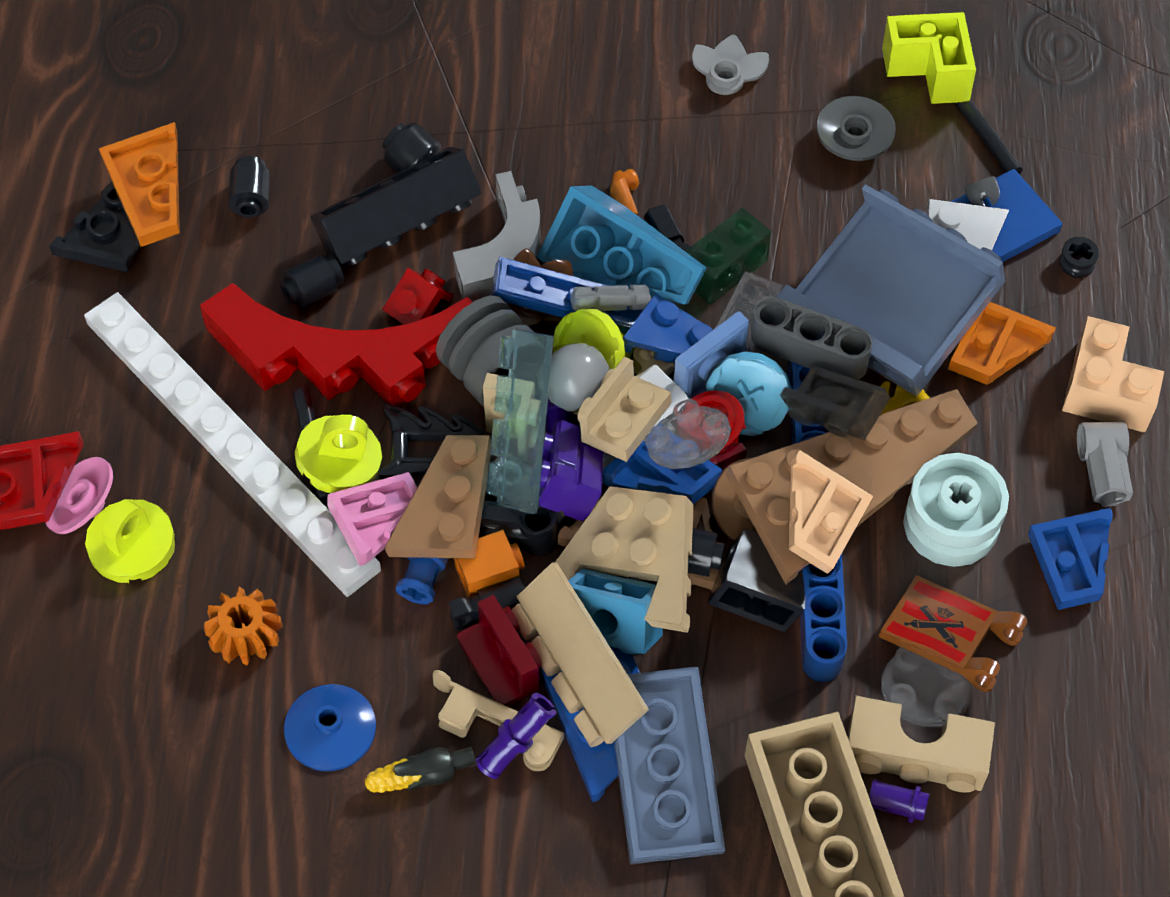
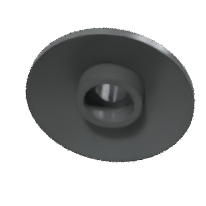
[816,96,896,161]

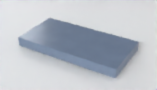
[614,667,725,865]

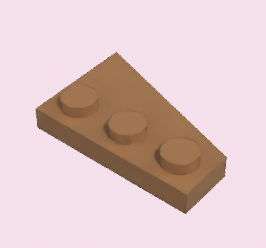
[385,435,492,559]

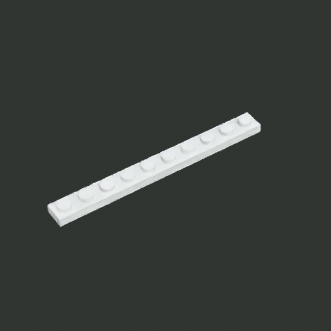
[84,292,381,597]

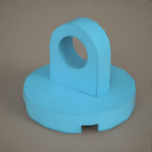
[706,352,792,436]

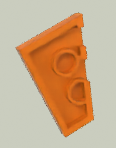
[99,122,180,247]

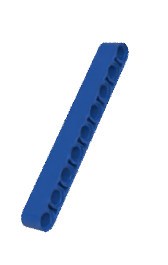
[788,338,847,683]

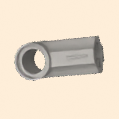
[1077,421,1133,507]

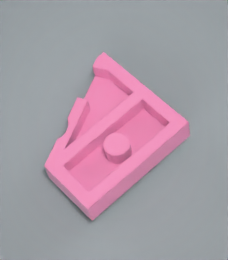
[327,472,418,566]

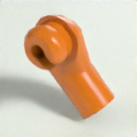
[610,169,639,216]

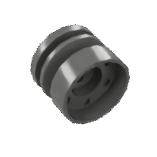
[436,296,550,407]

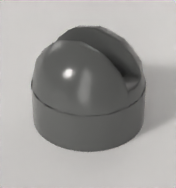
[964,176,1000,206]

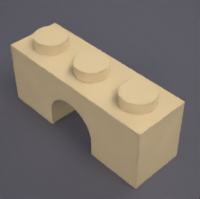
[847,696,995,793]

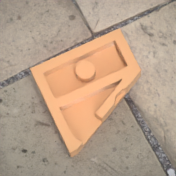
[789,450,873,574]

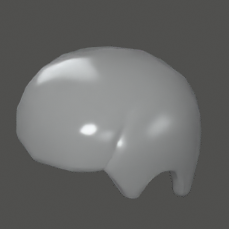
[540,343,609,411]

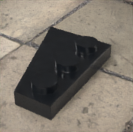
[49,181,140,272]

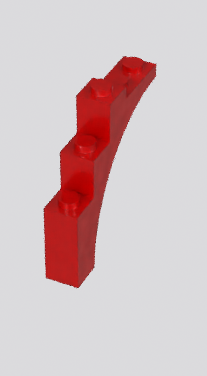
[199,283,473,407]

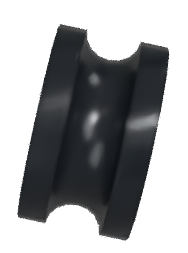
[1059,237,1099,278]

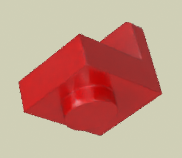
[382,268,454,325]

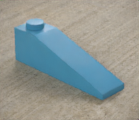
[536,185,706,304]

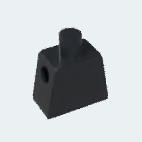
[708,526,805,632]

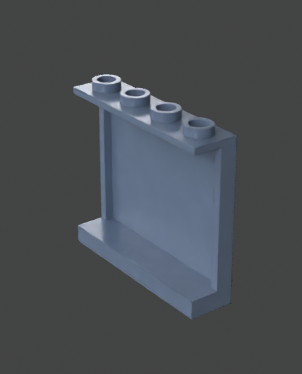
[777,184,1006,397]

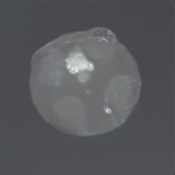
[644,399,731,469]
[881,647,972,727]

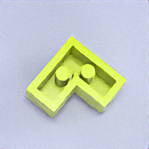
[882,12,976,104]

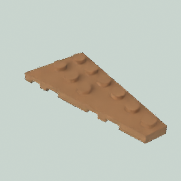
[727,389,978,585]

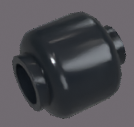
[382,123,441,173]

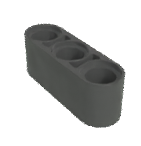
[750,297,873,382]

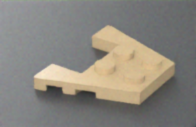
[555,486,693,633]

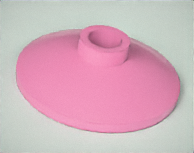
[45,457,113,534]

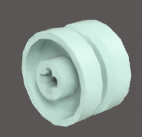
[903,453,1009,567]

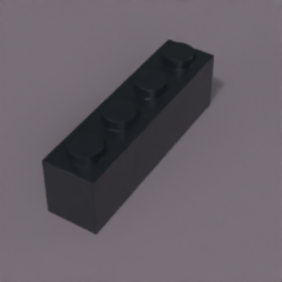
[310,147,482,266]

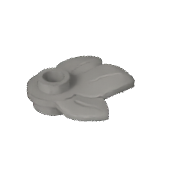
[692,35,769,95]

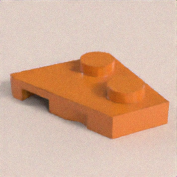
[948,302,1056,385]

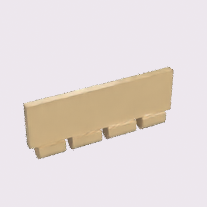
[512,562,649,747]

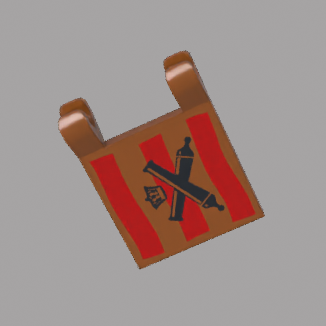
[879,575,1027,693]

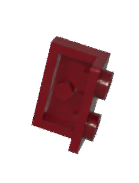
[457,594,542,706]

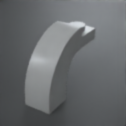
[453,171,541,302]

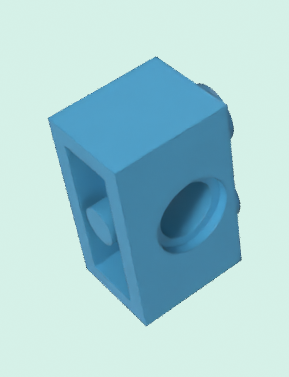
[568,569,663,654]

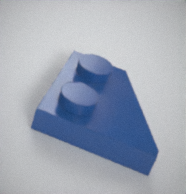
[623,294,713,363]
[1028,508,1113,610]

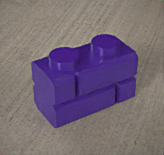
[533,420,604,521]

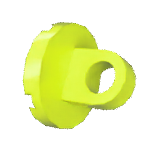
[552,309,634,370]
[295,415,382,493]
[85,499,175,583]

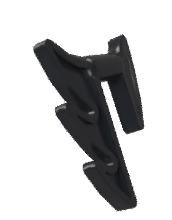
[378,404,484,480]

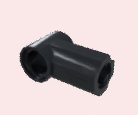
[478,500,559,555]

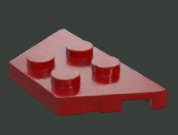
[0,431,84,530]

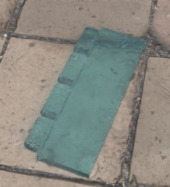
[487,329,554,514]

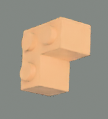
[1062,316,1164,432]

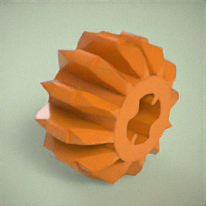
[204,586,282,666]

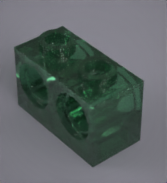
[685,207,772,305]

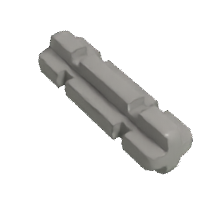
[570,285,651,311]

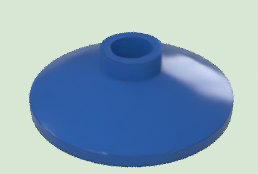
[284,684,376,771]

